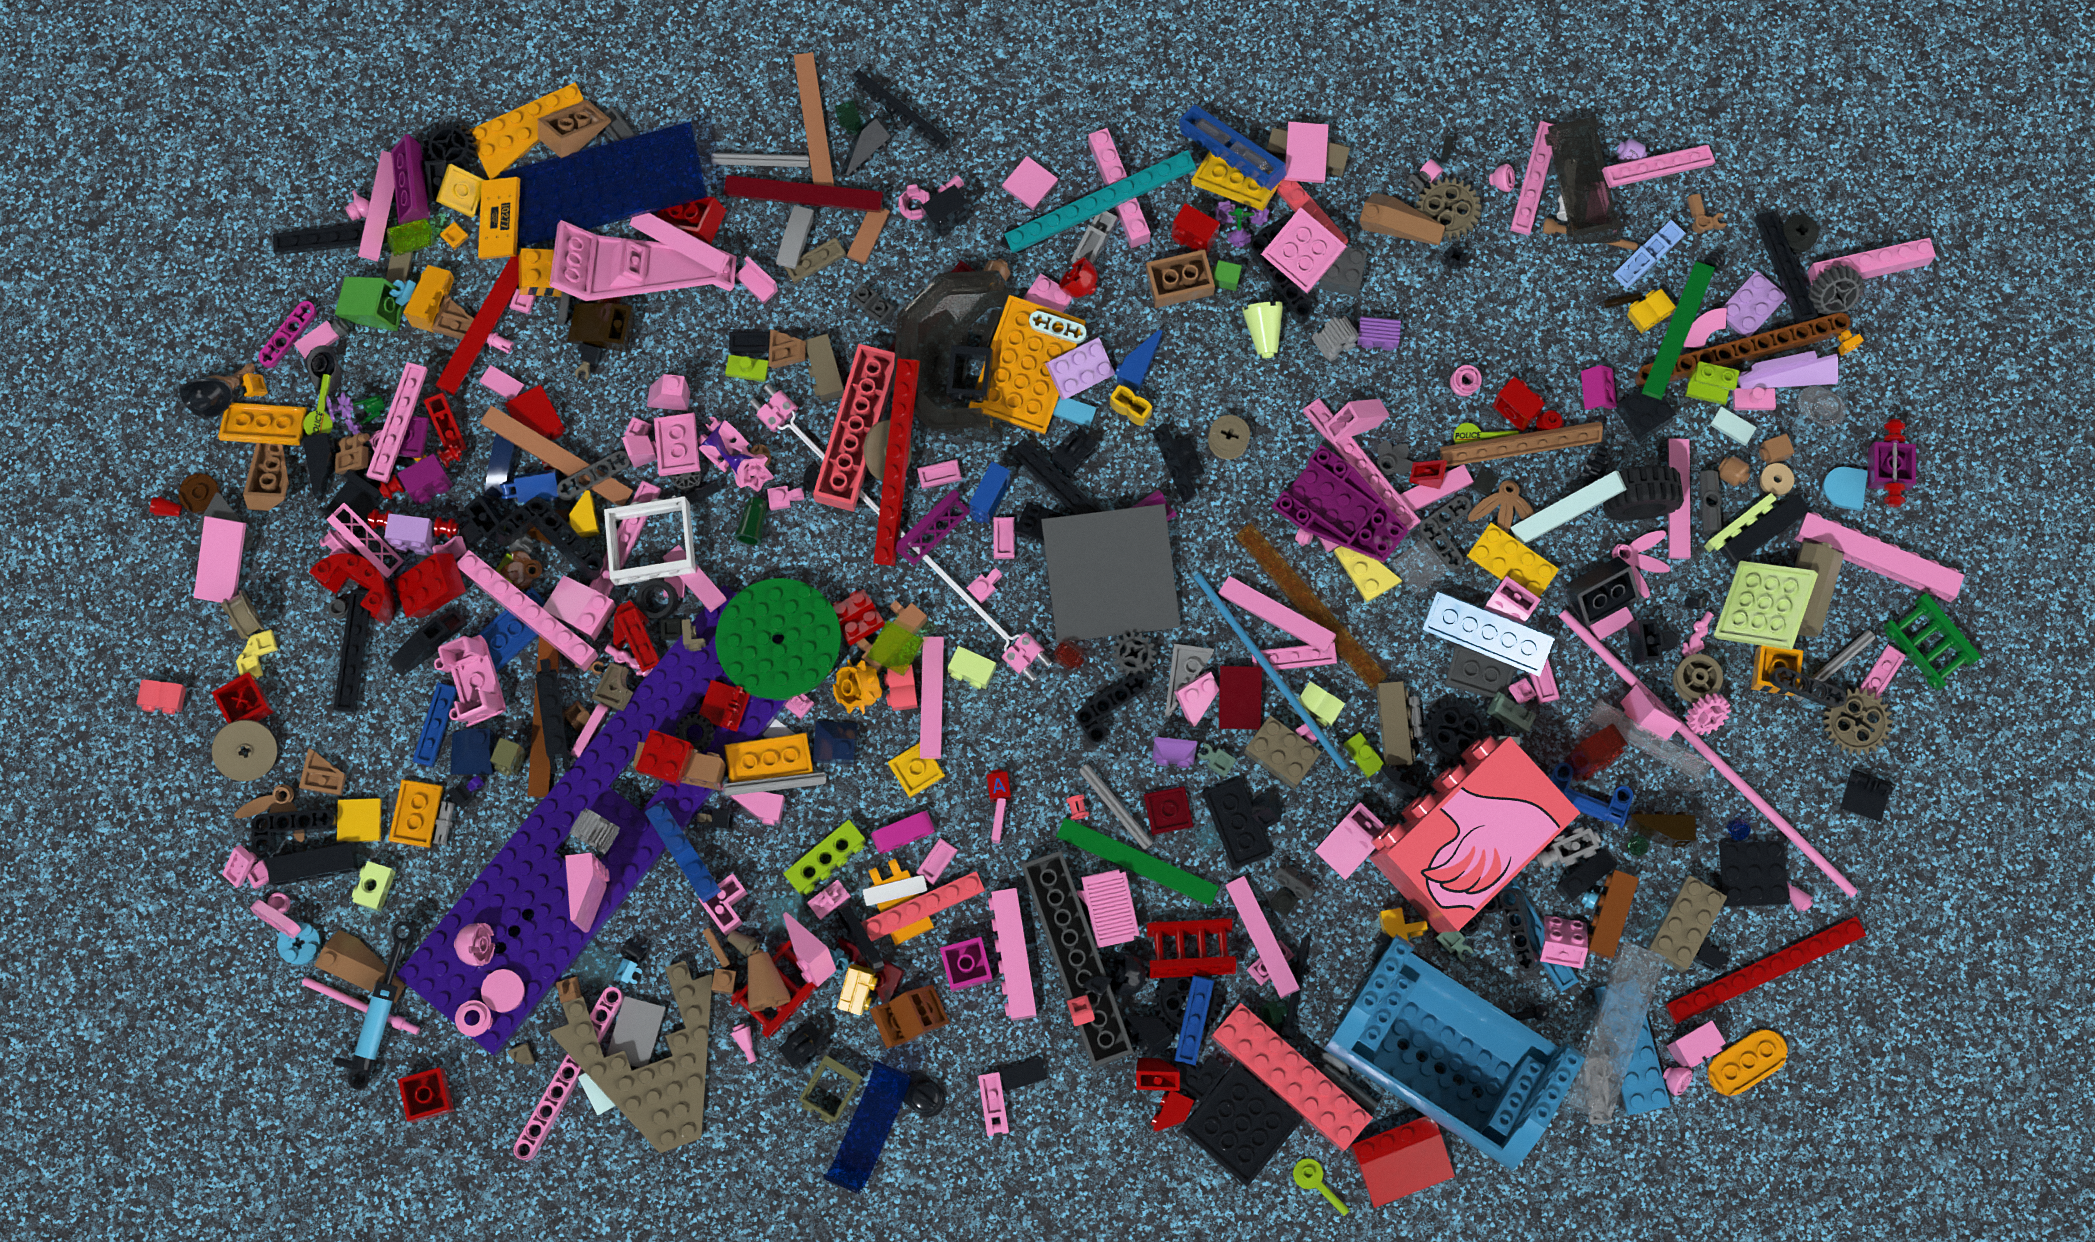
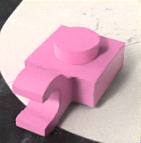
[767,486,804,511]
[967,568,1002,604]

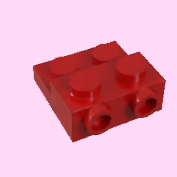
[832,589,886,646]

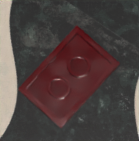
[1218,666,1262,730]

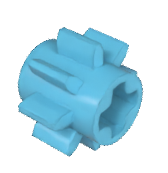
[829,948,849,976]

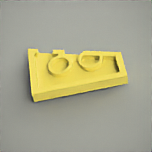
[1334,546,1402,603]

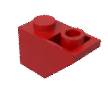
[1150,1091,1194,1133]

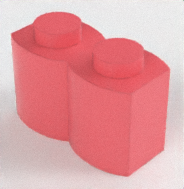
[884,664,918,711]
[136,680,187,715]

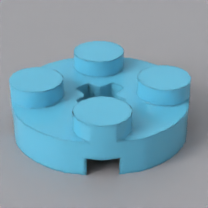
[277,922,322,966]

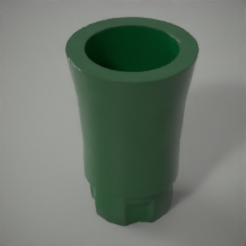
[734,497,767,546]

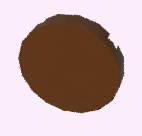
[178,473,221,514]

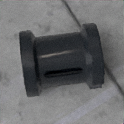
[620,938,649,965]

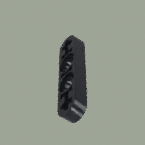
[1769,667,1846,708]
[837,903,884,973]

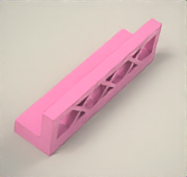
[326,503,404,578]

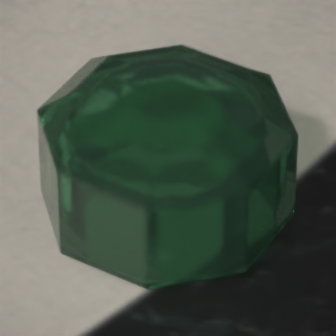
[1626,836,1649,858]

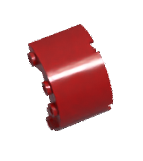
[309,553,396,627]

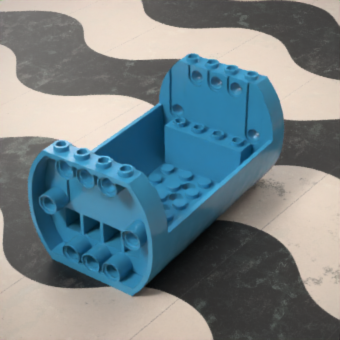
[1324,934,1586,1171]

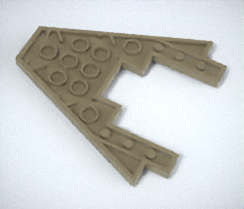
[549,961,712,1154]

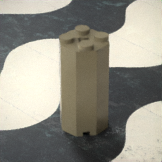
[1794,541,1844,637]

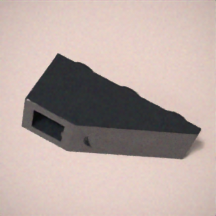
[840,118,891,176]

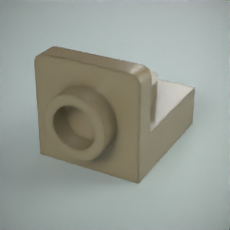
[682,619,706,651]

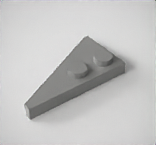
[1165,644,1214,717]

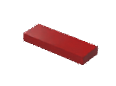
[616,607,660,673]

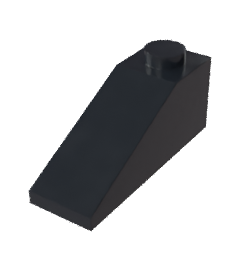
[302,432,337,501]
[1555,848,1617,904]

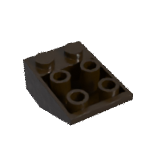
[567,303,635,352]
[1624,811,1696,848]

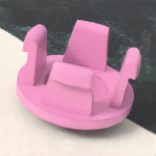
[898,184,931,220]
[319,529,355,556]
[455,1000,493,1037]

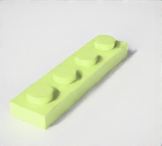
[1704,493,1776,553]

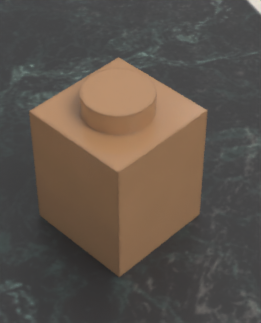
[1759,434,1795,466]
[711,968,739,995]

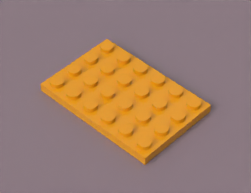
[968,295,1086,435]

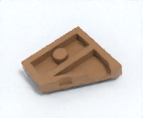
[432,294,474,340]
[768,329,806,369]
[299,748,346,796]

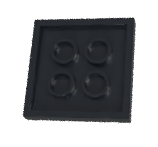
[1718,841,1789,908]

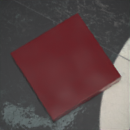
[1143,786,1193,836]

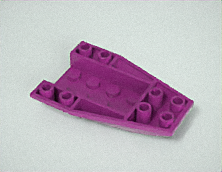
[1271,445,1409,563]

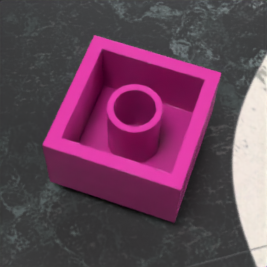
[940,937,993,992]

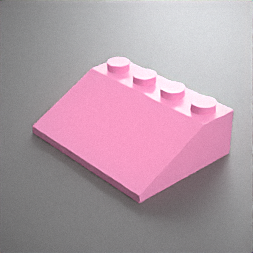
[565,853,609,933]

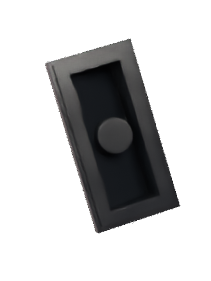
[425,160,446,202]

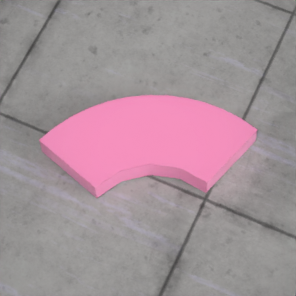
[1683,308,1727,348]

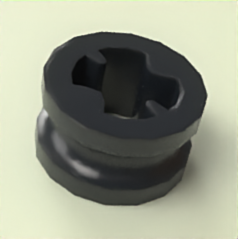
[1704,251,1725,271]

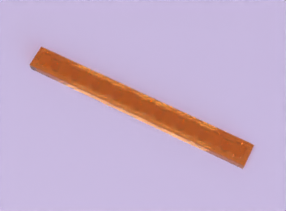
[1235,523,1388,691]

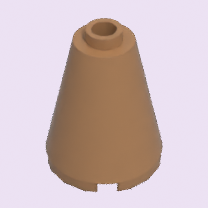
[748,949,791,1012]

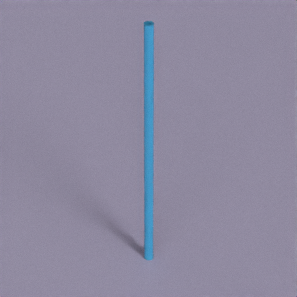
[1194,573,1349,771]

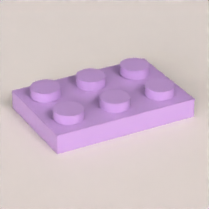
[1722,270,1786,338]
[1045,337,1115,400]

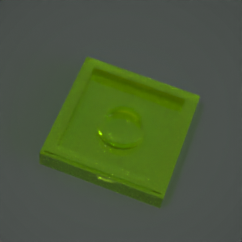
[867,620,924,677]

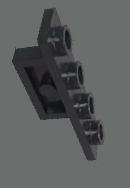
[1153,423,1205,504]

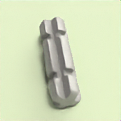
[1407,696,1423,737]

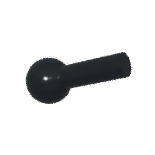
[1483,697,1505,736]
[1508,1004,1550,1021]

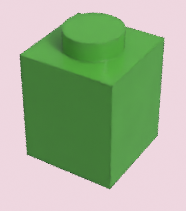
[1211,260,1242,291]

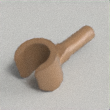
[575,661,604,676]

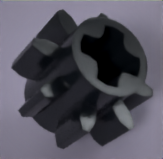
[1443,246,1468,272]

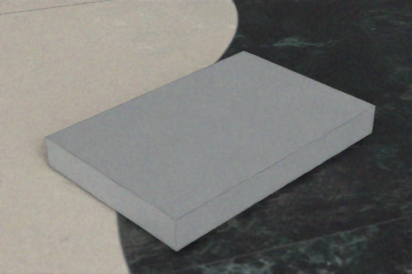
[606,996,666,1068]

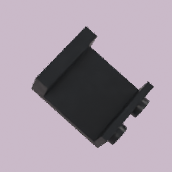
[318,470,385,536]

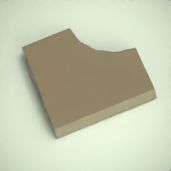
[592,662,633,711]

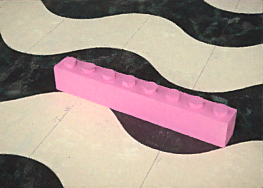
[1794,512,1965,602]
[457,550,598,672]

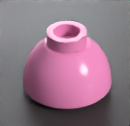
[1489,164,1515,192]
[1663,1067,1693,1096]

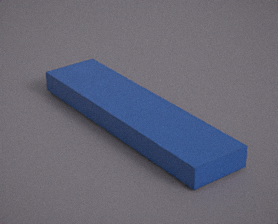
[412,682,458,768]
[1174,976,1214,1065]

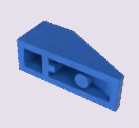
[1115,330,1163,391]

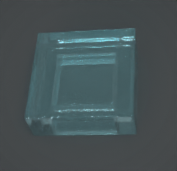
[1194,825,1223,854]

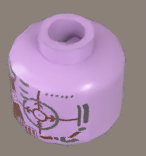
[1616,139,1648,163]

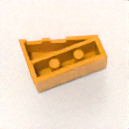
[403,265,455,333]

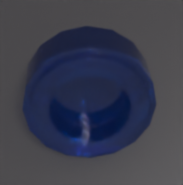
[1726,819,1751,841]

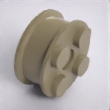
[220,590,265,639]
[1673,654,1723,703]

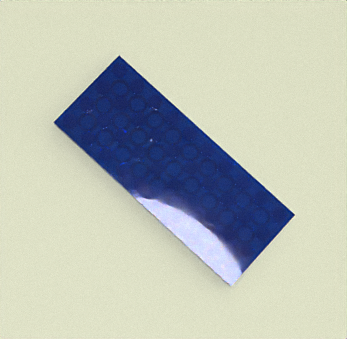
[500,121,708,248]

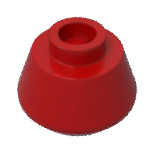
[1536,410,1564,431]

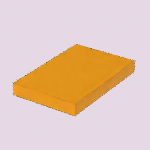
[388,779,444,848]

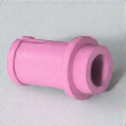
[938,175,964,193]
[486,332,514,354]

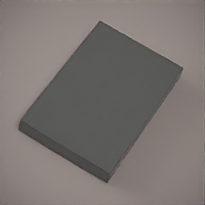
[1444,645,1515,698]

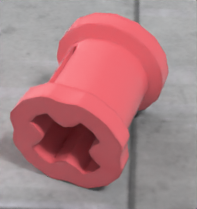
[1066,795,1089,820]

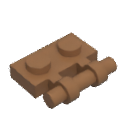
[335,433,370,475]

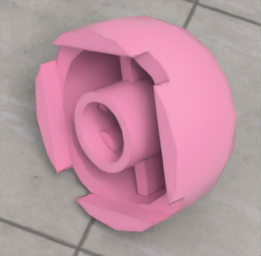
[454,923,495,966]

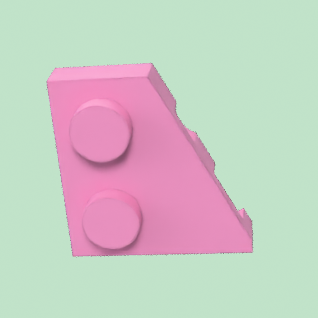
[1174,671,1219,727]

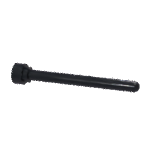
[1278,937,1310,1039]

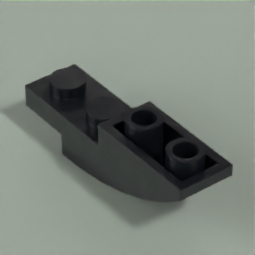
[389,607,468,677]

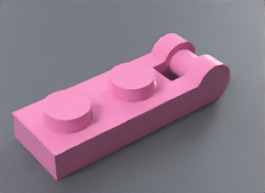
[978,1072,1009,1136]

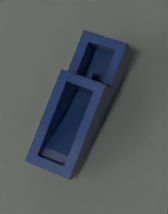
[484,434,517,498]

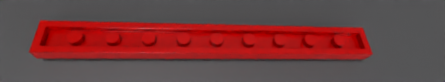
[873,359,920,566]
[1665,916,1867,1025]

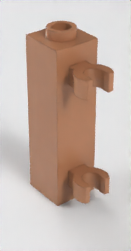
[856,600,928,675]

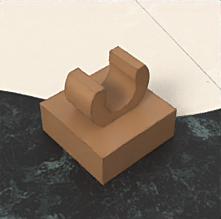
[556,977,583,1004]

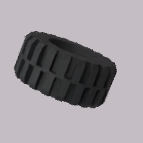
[1603,465,1684,521]

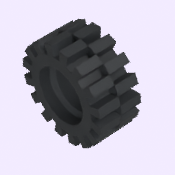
[674,714,715,751]

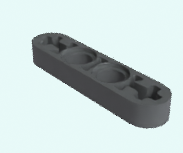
[557,451,630,500]

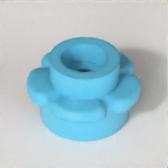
[1582,889,1599,909]

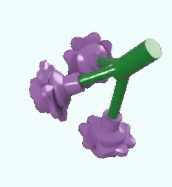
[1214,200,1270,248]

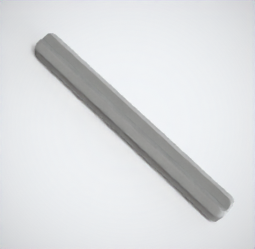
[711,152,810,167]
[1794,630,1875,701]
[1080,764,1153,849]
[723,772,826,796]

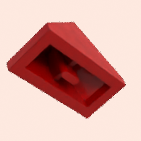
[1409,460,1447,489]

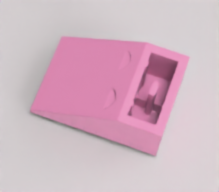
[1484,576,1541,624]
[1315,802,1386,880]

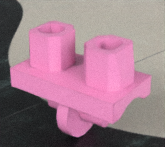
[807,879,851,920]

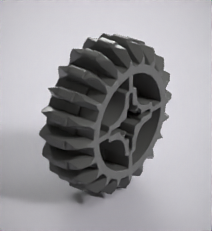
[1808,264,1865,316]

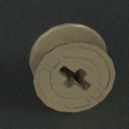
[1208,415,1250,460]

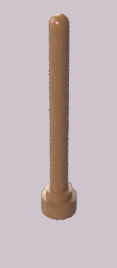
[1542,217,1639,250]

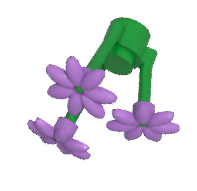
[326,392,384,436]

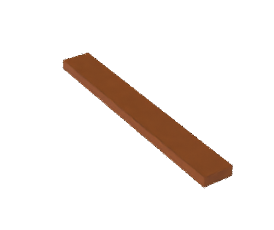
[527,636,560,798]

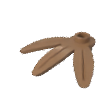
[1468,481,1535,534]
[234,784,305,844]

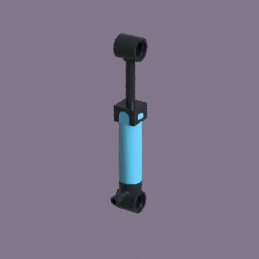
[333,921,414,1090]

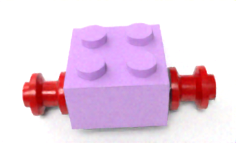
[368,509,459,555]

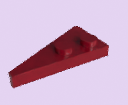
[837,937,905,1004]

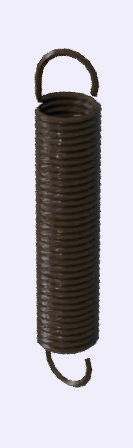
[1598,292,1648,309]

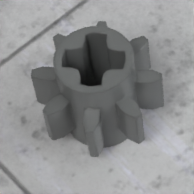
[508,533,533,555]

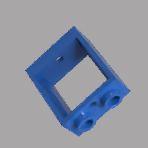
[969,461,1011,524]

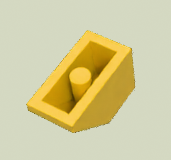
[567,490,600,538]

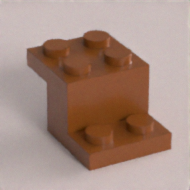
[870,984,950,1049]

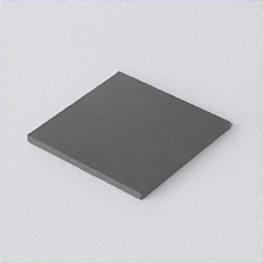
[1041,504,1180,643]

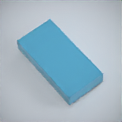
[1053,396,1097,428]

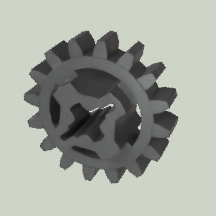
[1111,632,1157,677]

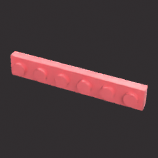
[1276,178,1348,245]
[860,871,985,942]

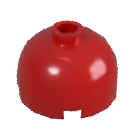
[1059,257,1098,298]

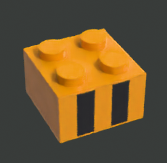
[519,248,562,297]
[1751,645,1803,696]

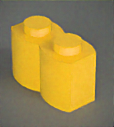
[1627,289,1676,334]
[1110,385,1152,426]

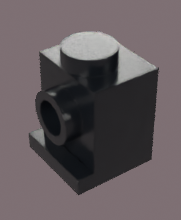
[1693,939,1730,973]

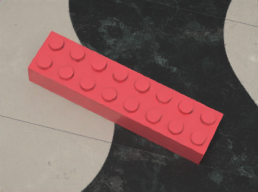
[813,344,899,512]
[1211,1002,1373,1152]

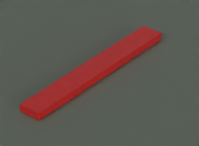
[436,253,519,396]

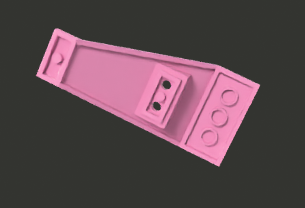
[549,220,737,301]

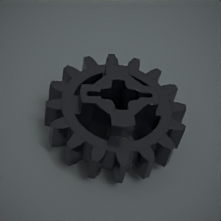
[1581,445,1609,487]

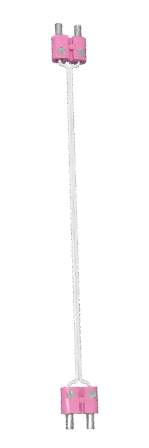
[750,384,1052,682]

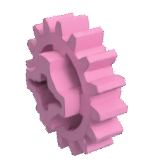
[1685,693,1731,735]

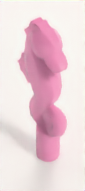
[1682,611,1714,658]
[605,644,652,677]

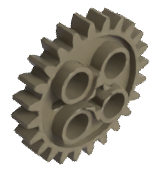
[1416,178,1481,242]
[1822,688,1893,756]

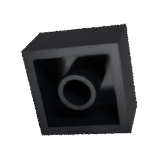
[921,184,969,239]
[1615,387,1677,443]

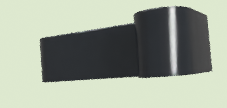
[1076,674,1148,747]
[251,809,337,857]
[1481,888,1540,972]

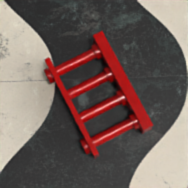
[1147,917,1236,978]
[730,940,819,1040]

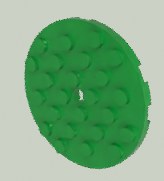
[715,578,841,701]

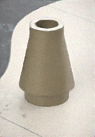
[727,930,760,957]

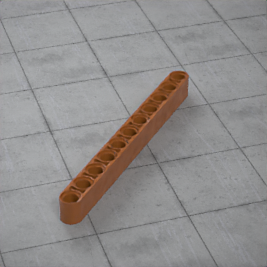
[1635,313,1850,388]

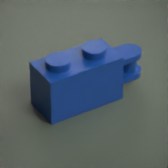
[499,469,559,504]

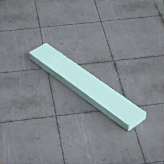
[1511,471,1627,545]

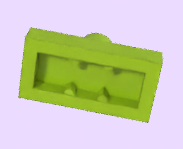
[725,355,769,382]
[1343,732,1385,779]

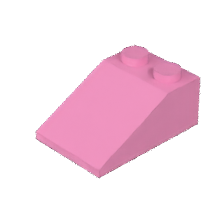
[543,575,617,641]
[783,912,837,987]

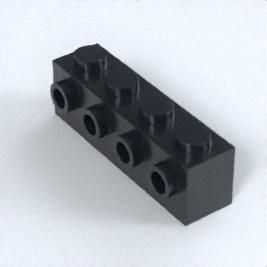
[266,841,359,886]

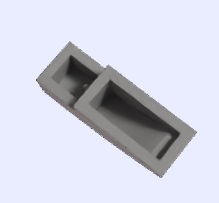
[776,205,814,269]
[1071,211,1119,264]

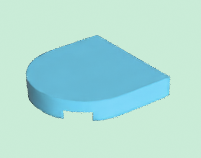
[1822,467,1868,511]

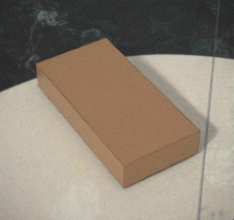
[702,928,732,970]

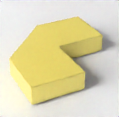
[236,629,278,678]

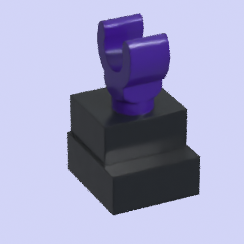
[447,775,484,810]

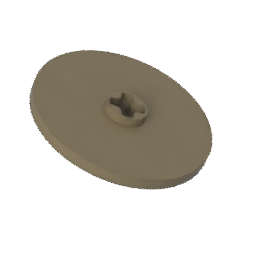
[864,420,912,481]
[212,719,277,781]

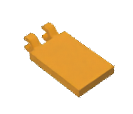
[869,859,934,946]

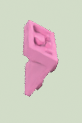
[1540,916,1588,969]

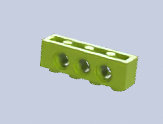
[783,819,866,896]

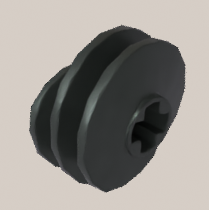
[1782,214,1819,253]

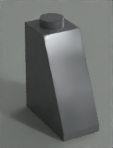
[195,492,254,554]

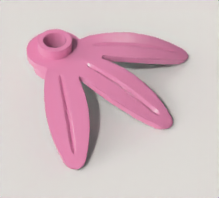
[1612,530,1670,598]

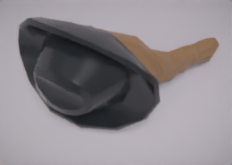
[179,363,255,419]

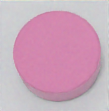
[267,892,291,914]

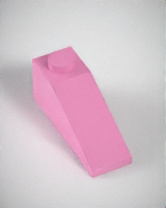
[721,784,785,826]

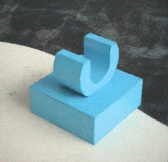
[389,280,416,306]
[614,958,642,984]

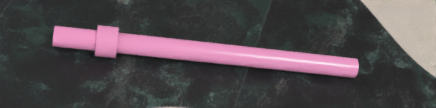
[302,977,420,1035]

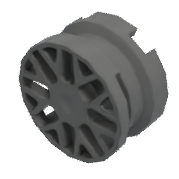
[672,471,702,492]

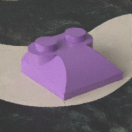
[1152,737,1197,768]

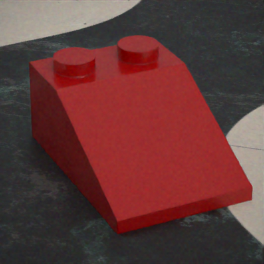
[656,190,727,244]

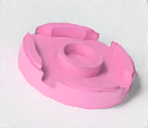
[481,969,525,1013]

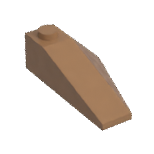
[1360,192,1445,246]
[243,443,289,511]
[314,930,406,1003]

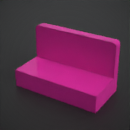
[1581,365,1617,410]

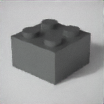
[1318,247,1367,297]

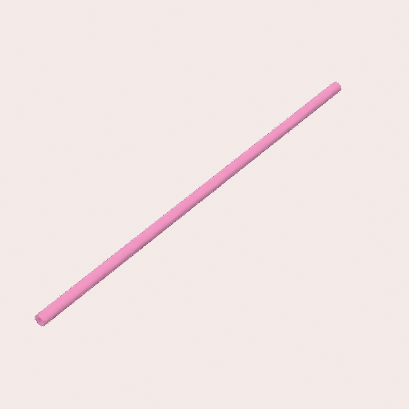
[1558,609,1858,898]

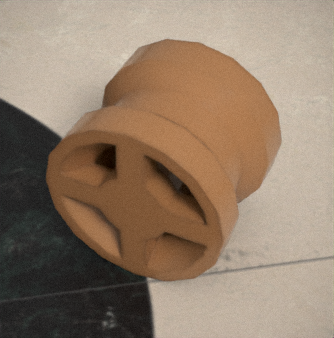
[750,444,771,467]

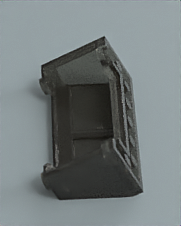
[1545,116,1622,244]

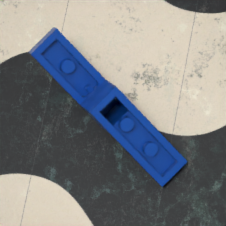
[645,801,721,903]

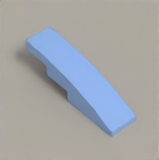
[1612,220,1686,289]

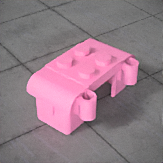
[434,635,506,727]

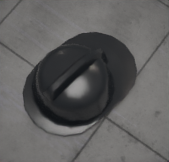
[305,345,342,393]
[898,1072,946,1117]

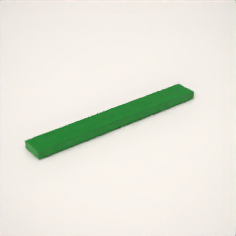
[1642,261,1715,400]
[1056,818,1219,907]

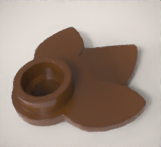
[500,550,542,590]

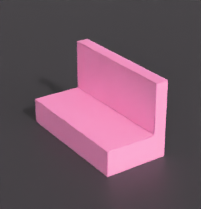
[735,256,778,304]

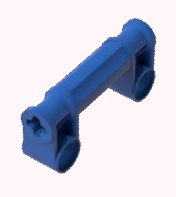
[1549,762,1633,829]

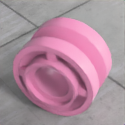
[1450,365,1482,397]

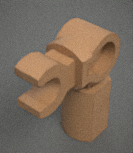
[1687,194,1727,234]

